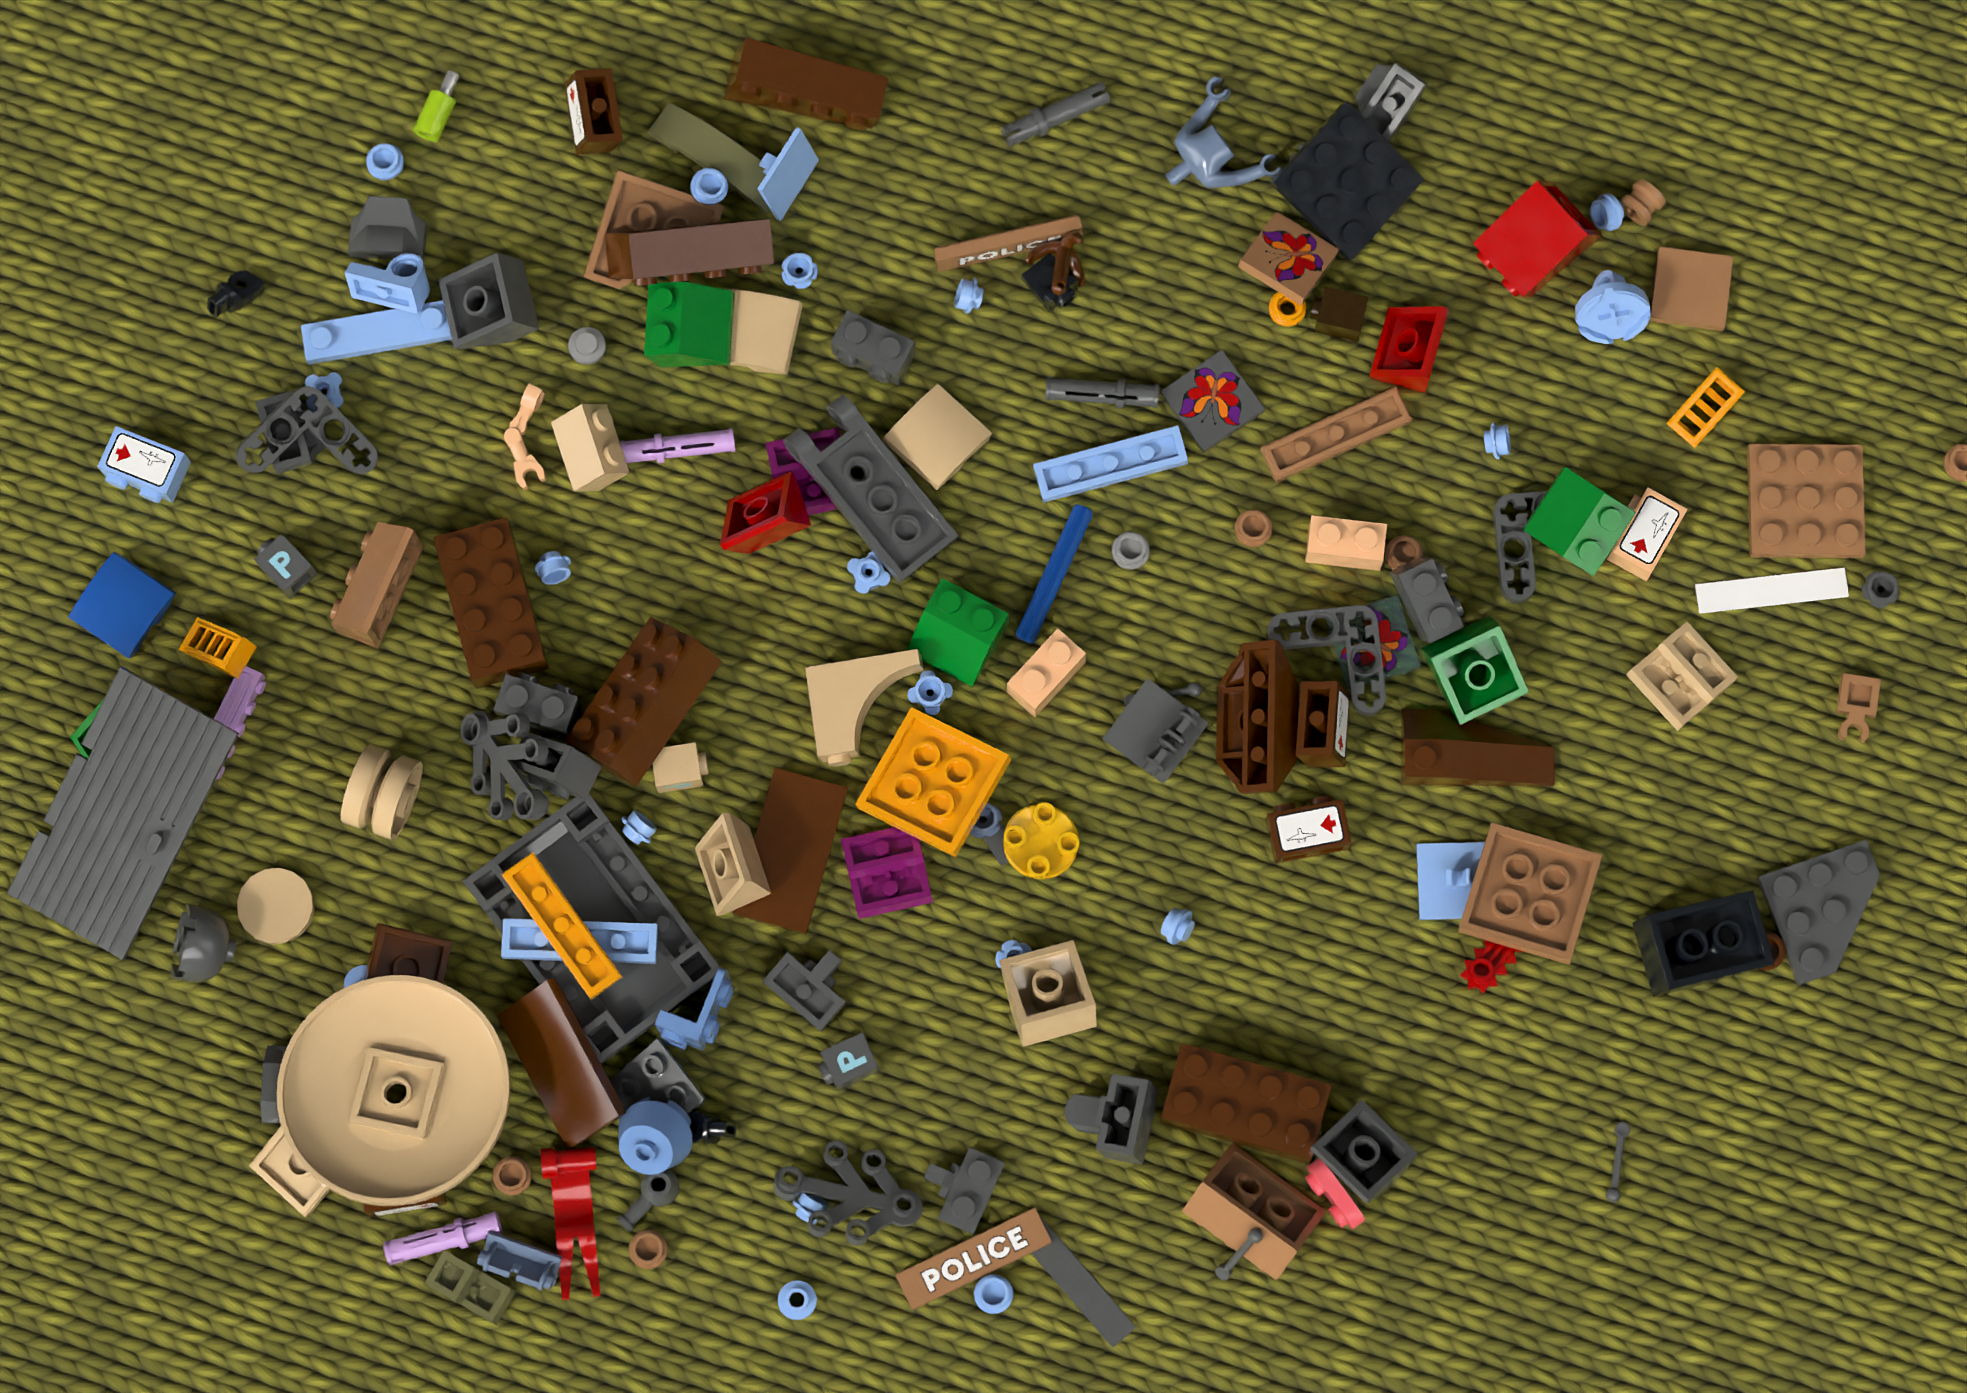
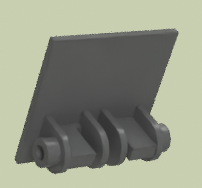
[1103,678,1208,784]
[610,1038,705,1114]

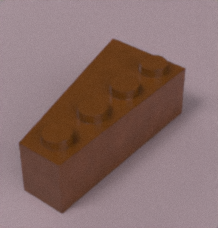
[723,38,888,130]
[604,219,774,286]

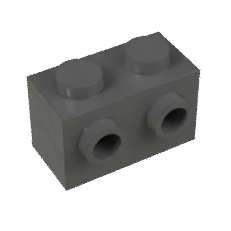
[831,310,916,386]
[1389,556,1464,643]
[493,672,582,739]
[512,733,602,800]

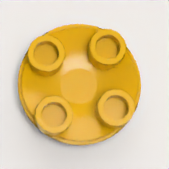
[1003,802,1080,879]

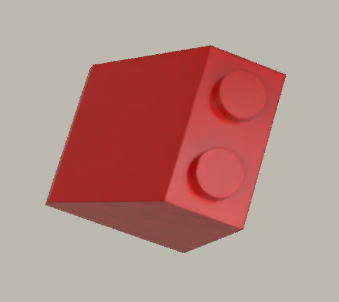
[1473,180,1602,297]

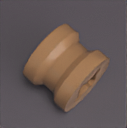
[1619,179,1666,226]

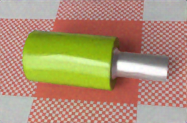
[413,71,459,142]

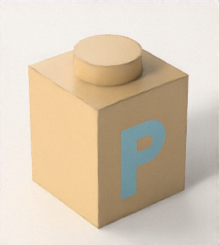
[652,742,709,793]

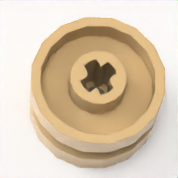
[341,744,423,841]

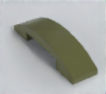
[647,103,771,215]

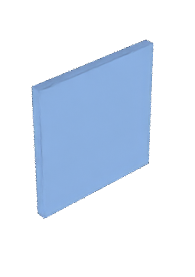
[757,127,819,221]
[1416,842,1485,920]

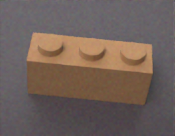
[330,522,424,649]
[1182,1143,1326,1281]

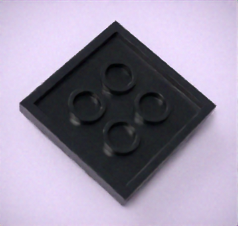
[1270,101,1424,261]

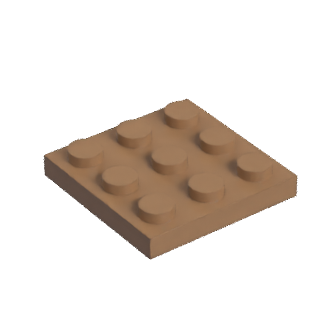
[1747,444,1866,558]
[1458,823,1602,965]

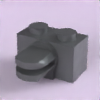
[1065,1074,1159,1165]

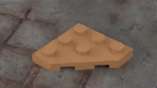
[583,170,724,289]

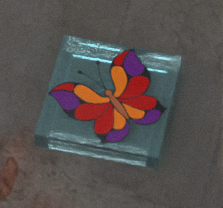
[1325,595,1420,690]

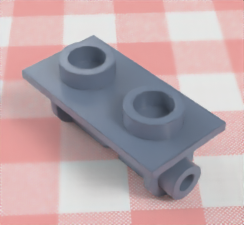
[477,1231,562,1291]

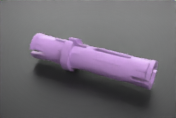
[621,428,735,464]
[383,1211,503,1266]

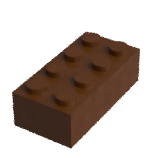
[433,517,549,689]
[565,617,722,787]
[1160,1043,1332,1164]

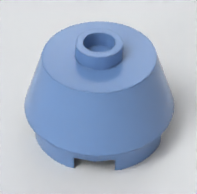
[618,1097,692,1175]

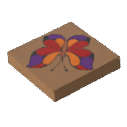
[1238,211,1339,305]

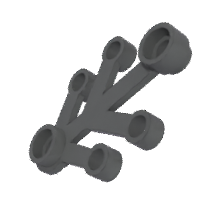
[461,711,549,820]
[773,1141,923,1246]

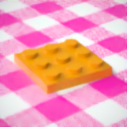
[855,707,1012,857]

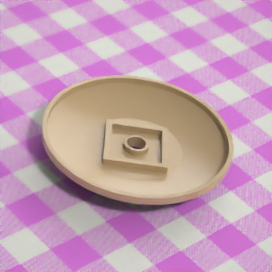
[277,975,511,1206]

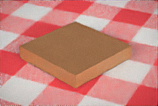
[1650,246,1733,331]

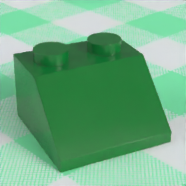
[644,282,734,367]
[1523,466,1636,576]
[906,578,1009,688]
[1421,616,1529,725]

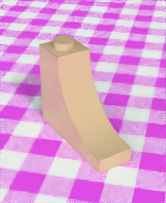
[805,649,924,766]

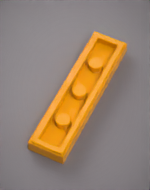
[501,852,623,1000]

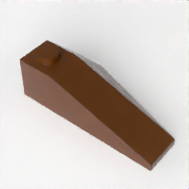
[1401,709,1555,786]

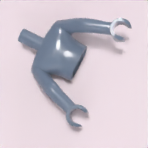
[1165,77,1284,188]

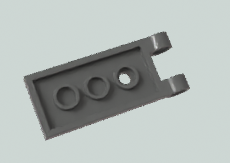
[783,394,958,584]

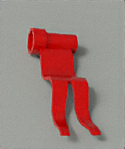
[540,1147,601,1300]

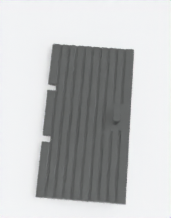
[7,666,239,960]

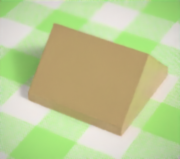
[695,813,771,916]

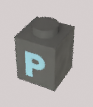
[254,534,318,599]
[817,1033,880,1091]

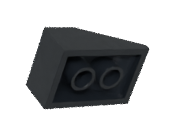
[1632,890,1774,997]

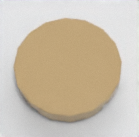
[237,868,315,945]

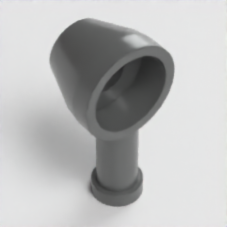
[616,1169,679,1232]

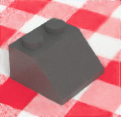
[439,252,539,350]
[1310,1100,1418,1204]

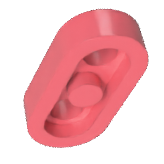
[1305,1158,1365,1230]

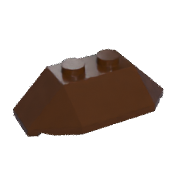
[1216,640,1298,794]

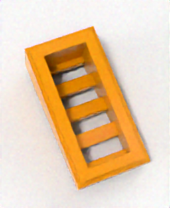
[1666,367,1745,448]
[178,617,257,679]

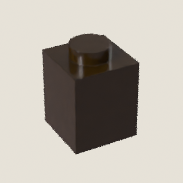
[1310,287,1369,342]

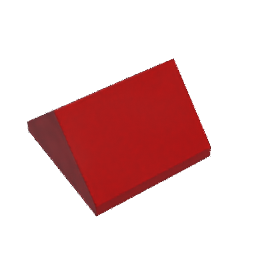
[1369,306,1449,393]
[720,471,812,554]

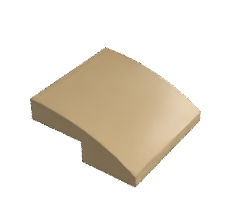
[726,289,803,374]
[882,384,992,490]
[1627,622,1739,731]

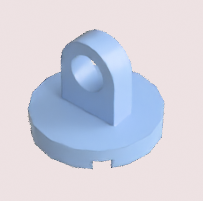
[1575,270,1651,344]

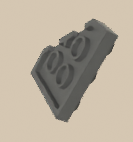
[1757,840,1880,986]

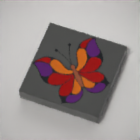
[1160,350,1265,454]

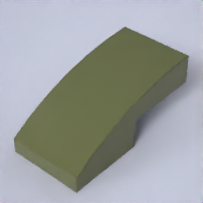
[424,1250,516,1325]

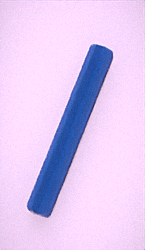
[1016,504,1092,644]

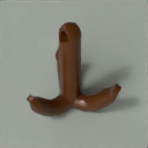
[1025,231,1085,295]

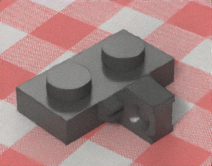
[762,950,846,1032]
[924,1148,1005,1235]

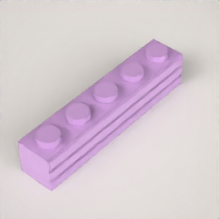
[214,666,266,783]

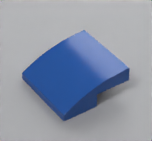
[68,552,176,659]

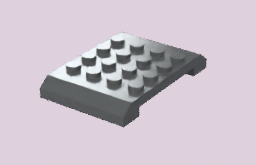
[463,793,720,1064]

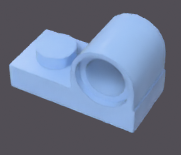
[345,253,430,314]

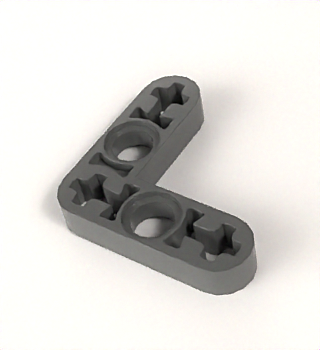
[235,386,378,474]
[1493,491,1547,604]
[1267,605,1386,716]

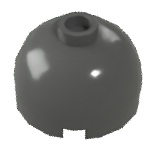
[171,904,236,982]

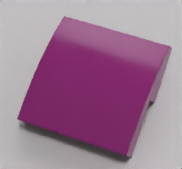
[765,427,841,515]
[841,827,933,919]

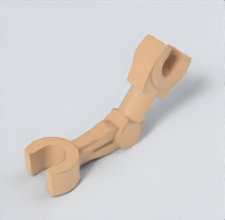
[504,384,547,490]

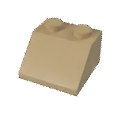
[1000,940,1097,1047]

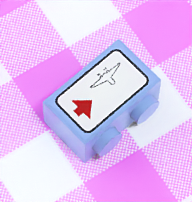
[97,426,191,503]

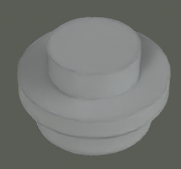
[568,327,606,365]
[1112,532,1150,570]

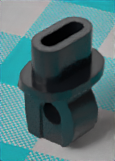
[207,270,265,318]
[688,1111,736,1144]

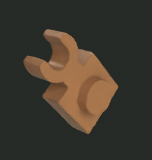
[1836,673,1881,744]

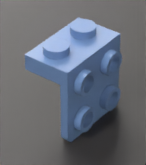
[655,967,734,1051]

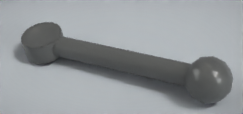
[1124,682,1202,707]
[1606,1122,1630,1202]
[1216,1228,1263,1280]

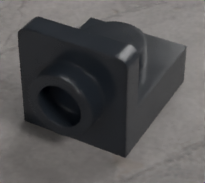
[1021,254,1078,312]

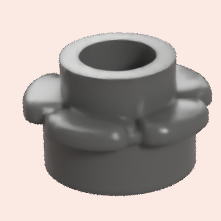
[1862,571,1900,608]

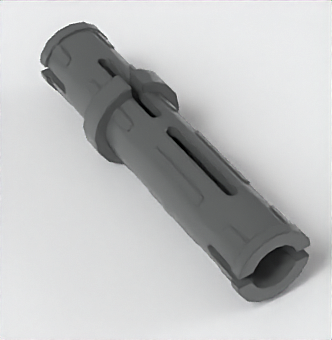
[1000,81,1110,148]
[1045,376,1159,409]

